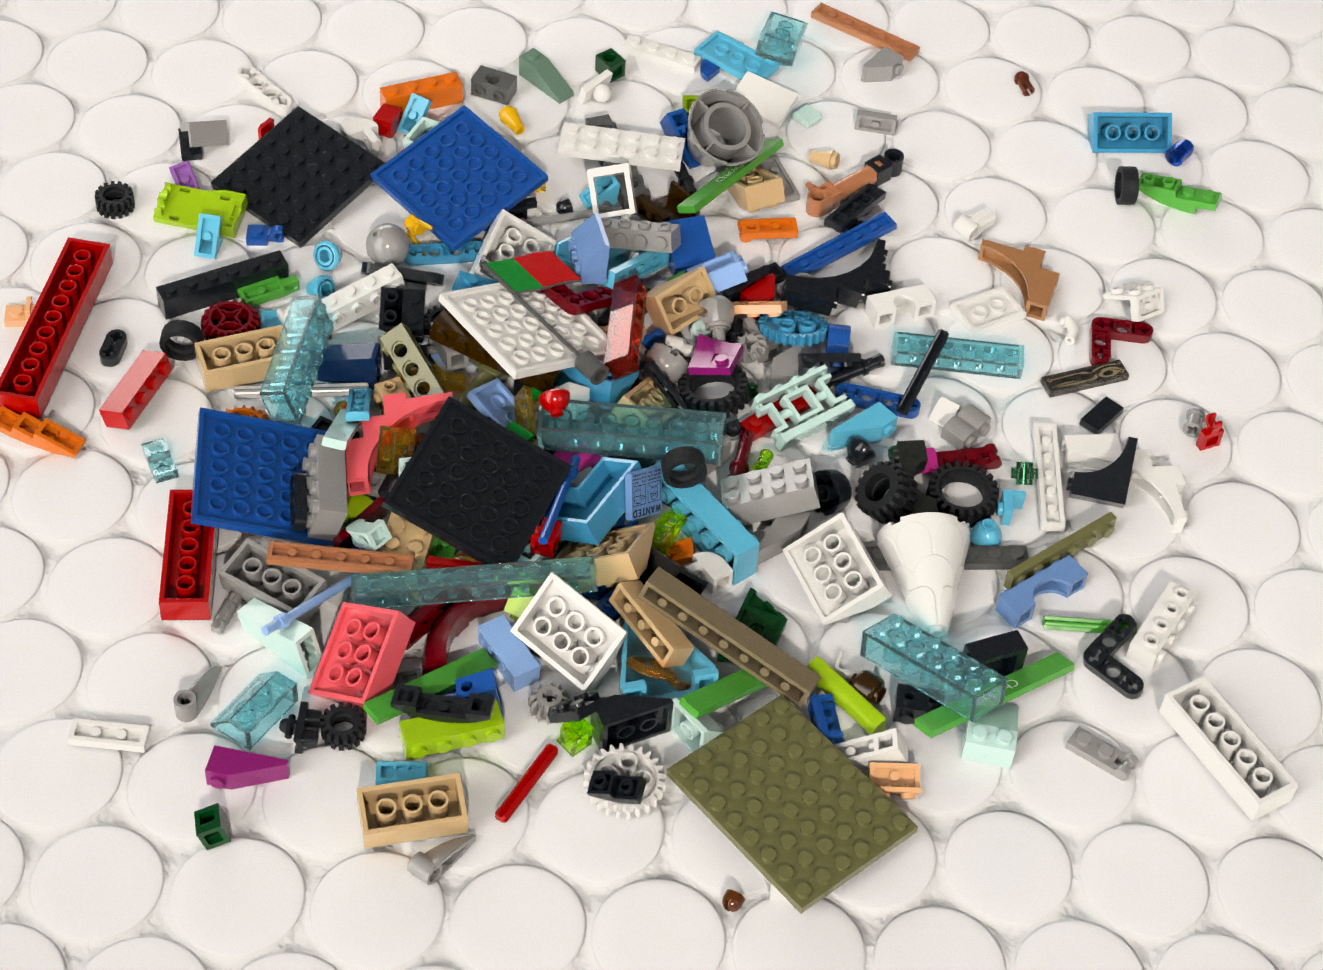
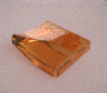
[626,656,691,691]

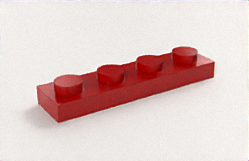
[740,385,821,442]

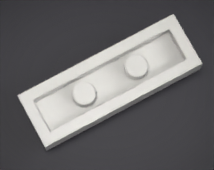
[68,718,150,753]

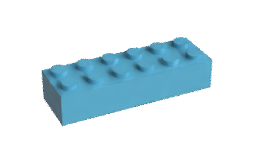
[650,461,760,585]

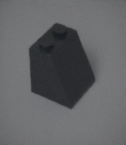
[623,546,708,595]

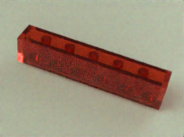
[603,274,647,379]

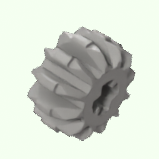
[528,682,570,725]

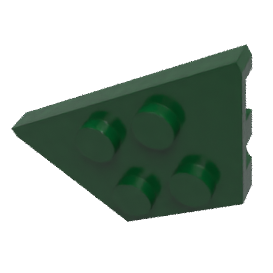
[717,587,788,662]

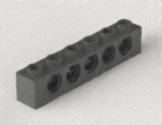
[585,114,651,210]

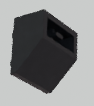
[379,287,425,335]

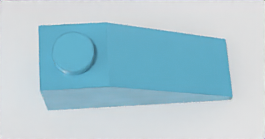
[828,402,898,448]

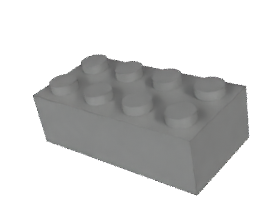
[302,434,348,541]
[720,458,820,525]
[218,538,328,624]

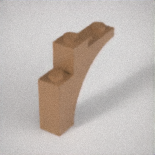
[978,239,1060,321]

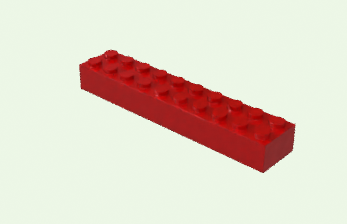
[0,237,113,419]

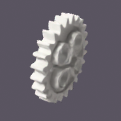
[583,743,666,819]

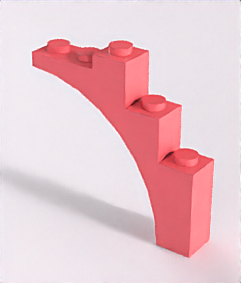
[345,392,453,497]

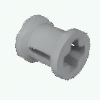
[1183,408,1206,437]

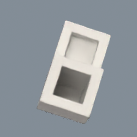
[340,118,382,157]
[684,552,734,595]

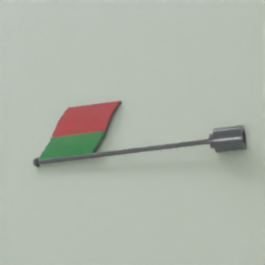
[479,251,609,385]

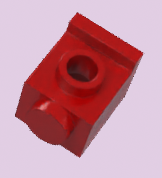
[530,517,562,558]

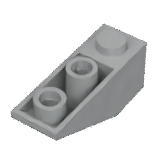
[757,511,811,565]

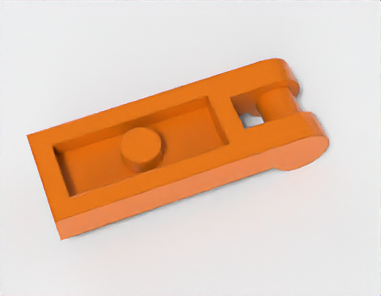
[737,217,798,243]

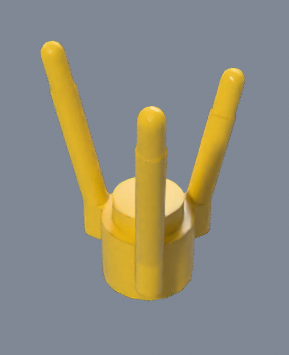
[404,214,433,256]

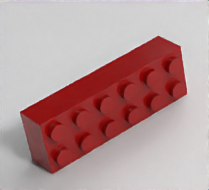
[159,490,218,620]

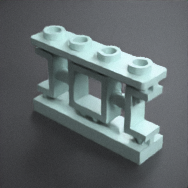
[750,364,856,452]

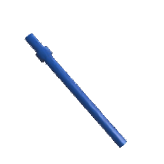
[538,455,581,545]

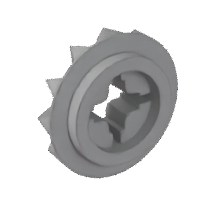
[735,331,767,363]

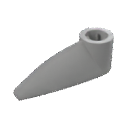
[173,666,221,722]
[407,834,476,885]

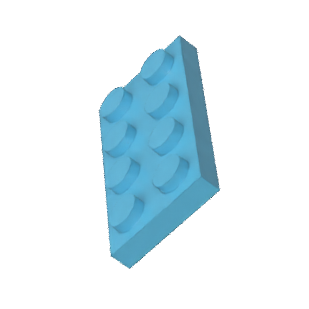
[694,30,780,80]

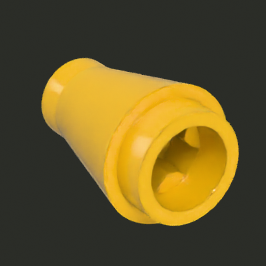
[499,105,525,135]

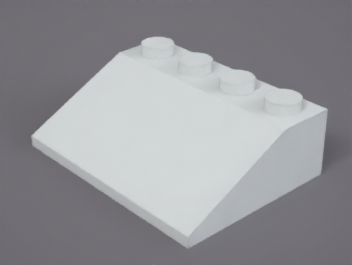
[469,209,557,281]
[782,512,893,625]
[510,572,628,691]

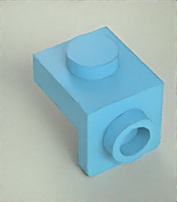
[996,489,1026,526]

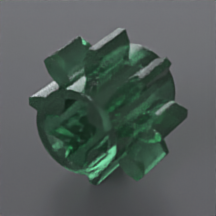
[1011,461,1038,485]

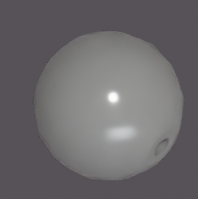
[366,223,410,266]

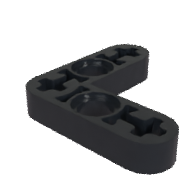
[1083,614,1144,699]

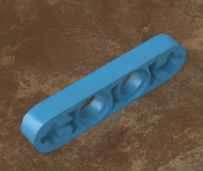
[404,241,483,266]

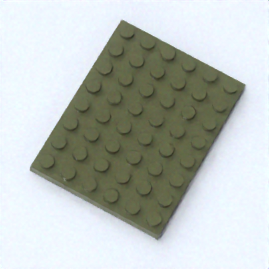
[666,695,918,914]

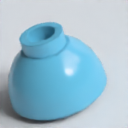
[313,241,342,271]
[306,275,335,303]
[970,519,1002,546]

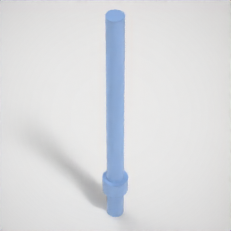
[261,573,367,636]

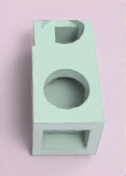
[346,519,392,551]

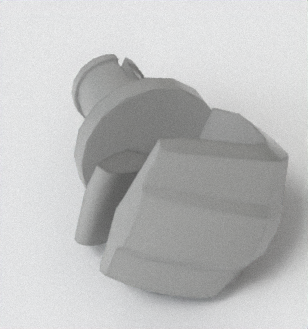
[698,295,734,342]

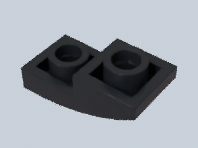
[587,770,647,804]

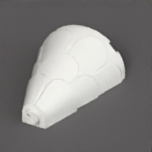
[877,512,970,637]

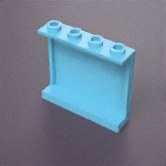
[555,217,670,291]

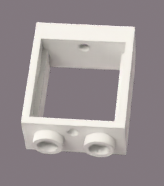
[587,163,638,219]

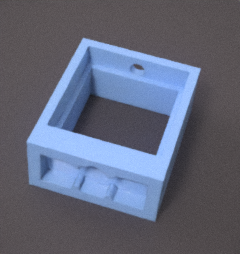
[687,250,749,293]

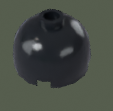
[814,469,852,516]

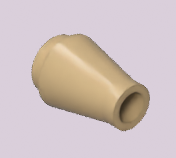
[809,150,840,170]

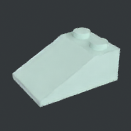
[961,703,1019,768]

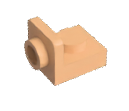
[4,296,35,327]

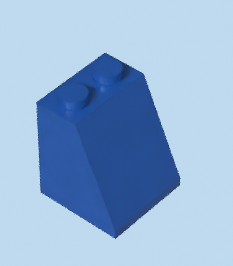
[665,215,715,276]

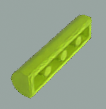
[807,656,886,735]

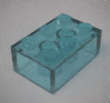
[755,11,808,66]

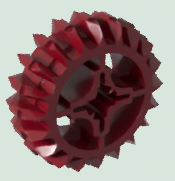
[201,298,261,340]

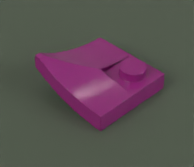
[688,334,744,375]

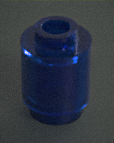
[1165,139,1194,166]

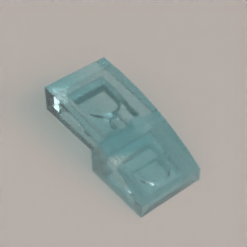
[141,438,179,483]

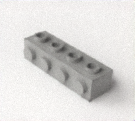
[601,217,681,253]

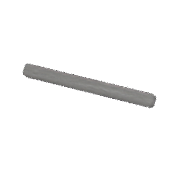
[233,382,369,399]

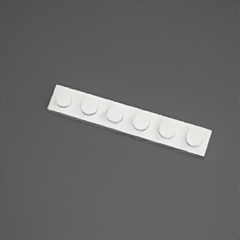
[1033,422,1065,532]

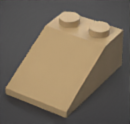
[727,166,785,213]
[641,266,717,335]
[609,377,676,444]

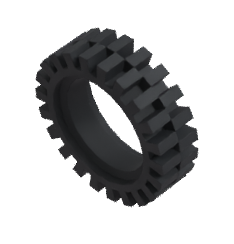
[679,366,750,421]
[926,461,999,528]

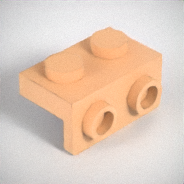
[868,762,922,799]

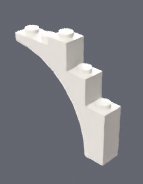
[1060,433,1188,533]

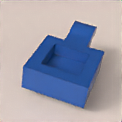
[246,225,284,246]

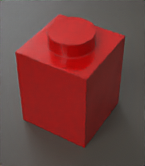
[373,103,402,139]

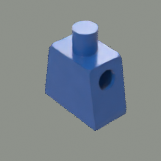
[443,669,503,716]

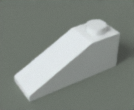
[834,728,909,770]

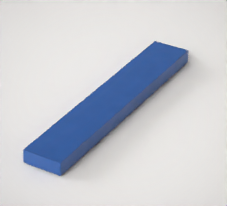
[781,211,897,275]

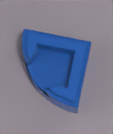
[700,59,720,82]

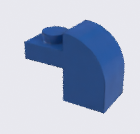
[826,323,851,368]

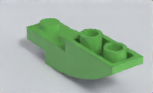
[1139,173,1222,214]

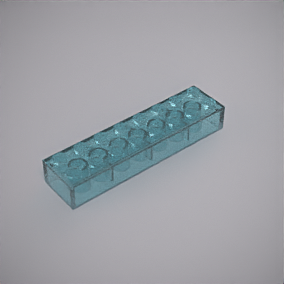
[536,400,726,465]

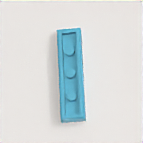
[346,388,372,421]

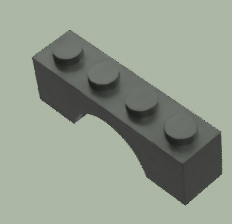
[891,440,938,515]

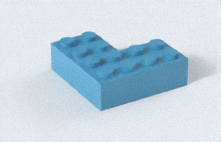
[539,457,642,545]

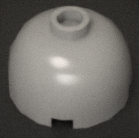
[645,343,689,384]

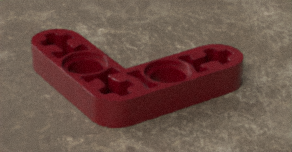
[540,284,616,315]
[1089,317,1154,369]

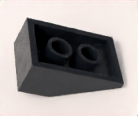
[590,695,673,752]

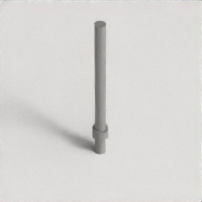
[519,205,622,227]

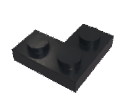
[547,690,600,723]

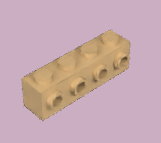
[609,580,695,668]

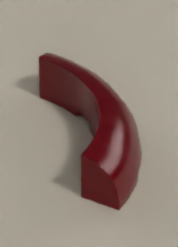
[422,583,511,675]

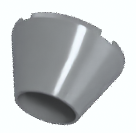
[687,88,765,167]

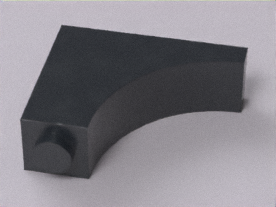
[1066,437,1138,508]

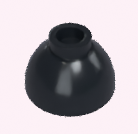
[845,437,876,467]

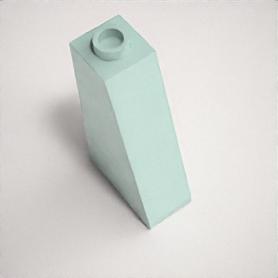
[237,597,322,679]

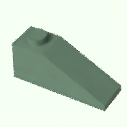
[519,48,574,104]

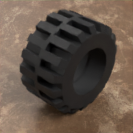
[855,461,918,524]

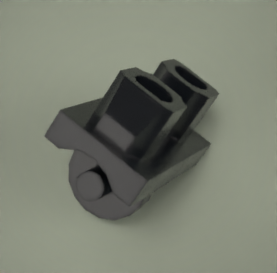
[279,701,322,754]

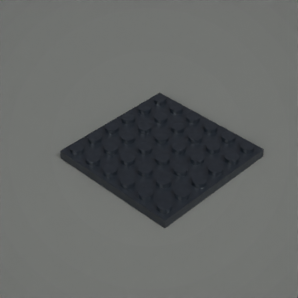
[211,106,385,248]
[382,396,572,578]

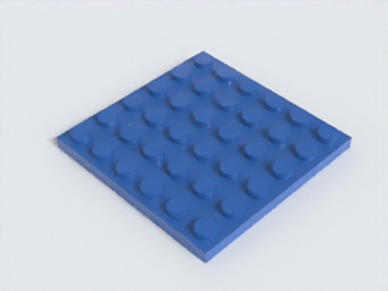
[370,105,548,252]
[190,407,334,547]

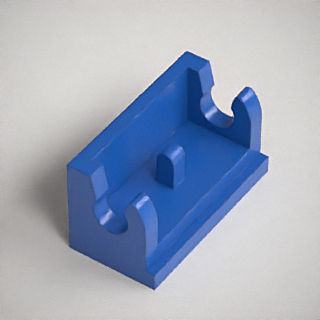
[808,694,845,744]

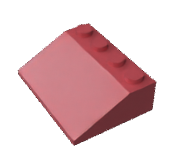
[308,602,416,711]

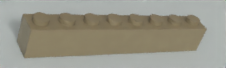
[637,567,821,708]

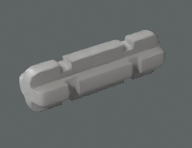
[211,592,242,635]

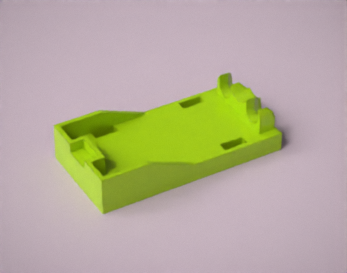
[153,182,248,238]

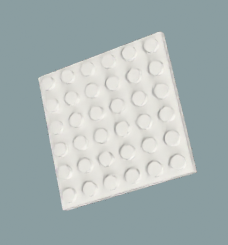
[438,283,621,380]

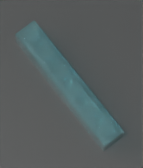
[891,331,1024,379]

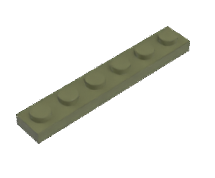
[1004,512,1117,590]

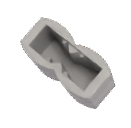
[941,403,991,450]

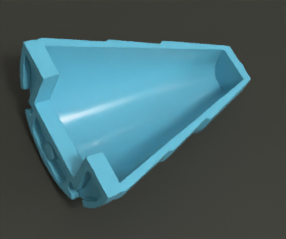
[620,620,719,700]

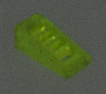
[651,511,687,554]

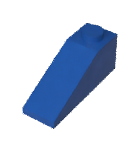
[660,108,702,169]

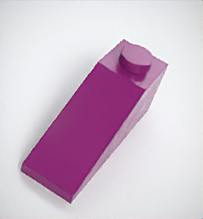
[205,745,290,790]

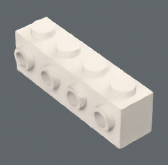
[316,263,406,332]
[1126,581,1197,670]

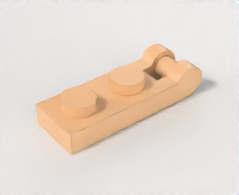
[732,301,787,317]

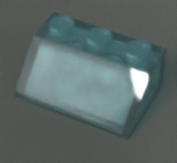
[210,671,298,751]

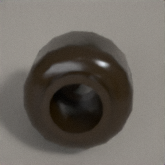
[849,670,886,705]

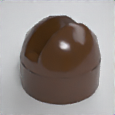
[722,889,745,912]

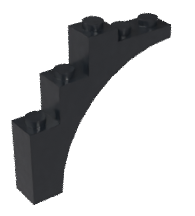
[780,239,893,316]

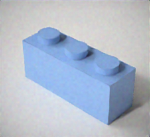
[478,614,542,692]

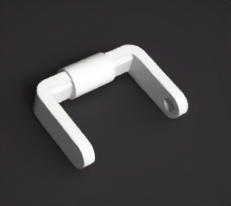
[834,651,877,680]

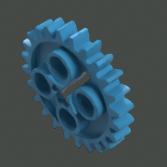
[758,308,828,347]

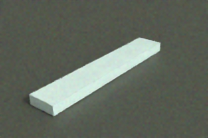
[322,408,362,451]

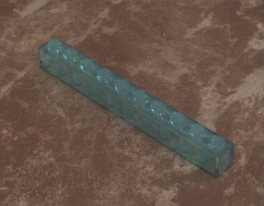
[351,556,598,608]

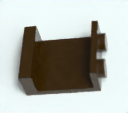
[636,180,700,223]

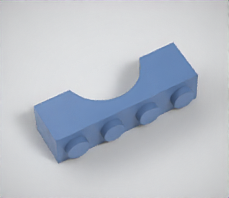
[996,555,1088,629]

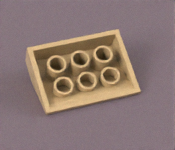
[545,522,655,591]

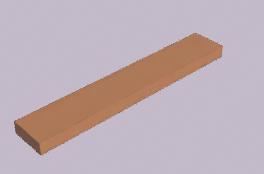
[811,3,920,62]
[266,541,415,578]

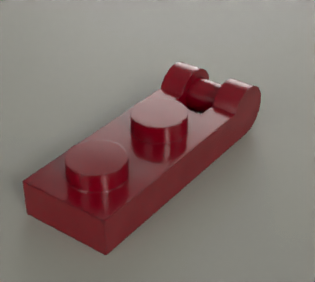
[936,443,1002,471]

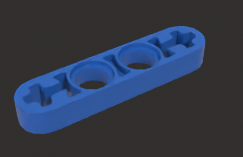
[835,383,921,419]

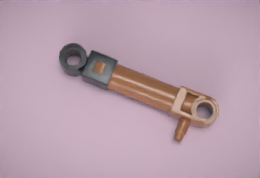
[805,149,904,217]

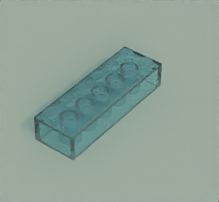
[259,294,334,425]
[860,613,1008,722]

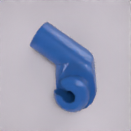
[642,328,664,348]

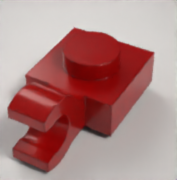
[1196,413,1224,451]

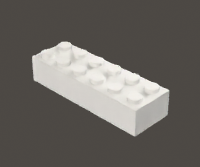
[1159,676,1299,821]

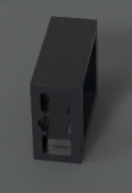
[957,630,1028,691]

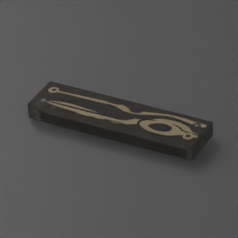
[1040,359,1129,398]

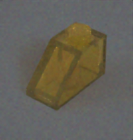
[376,426,416,474]

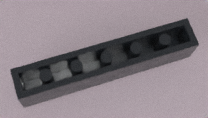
[156,250,289,320]

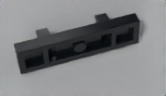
[824,183,887,234]

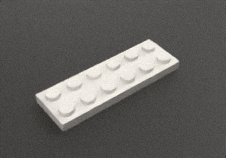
[557,122,685,172]

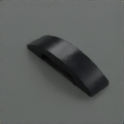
[391,684,496,723]

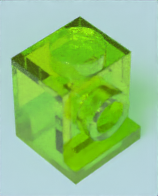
[556,719,593,757]

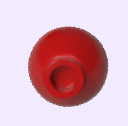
[538,389,570,418]

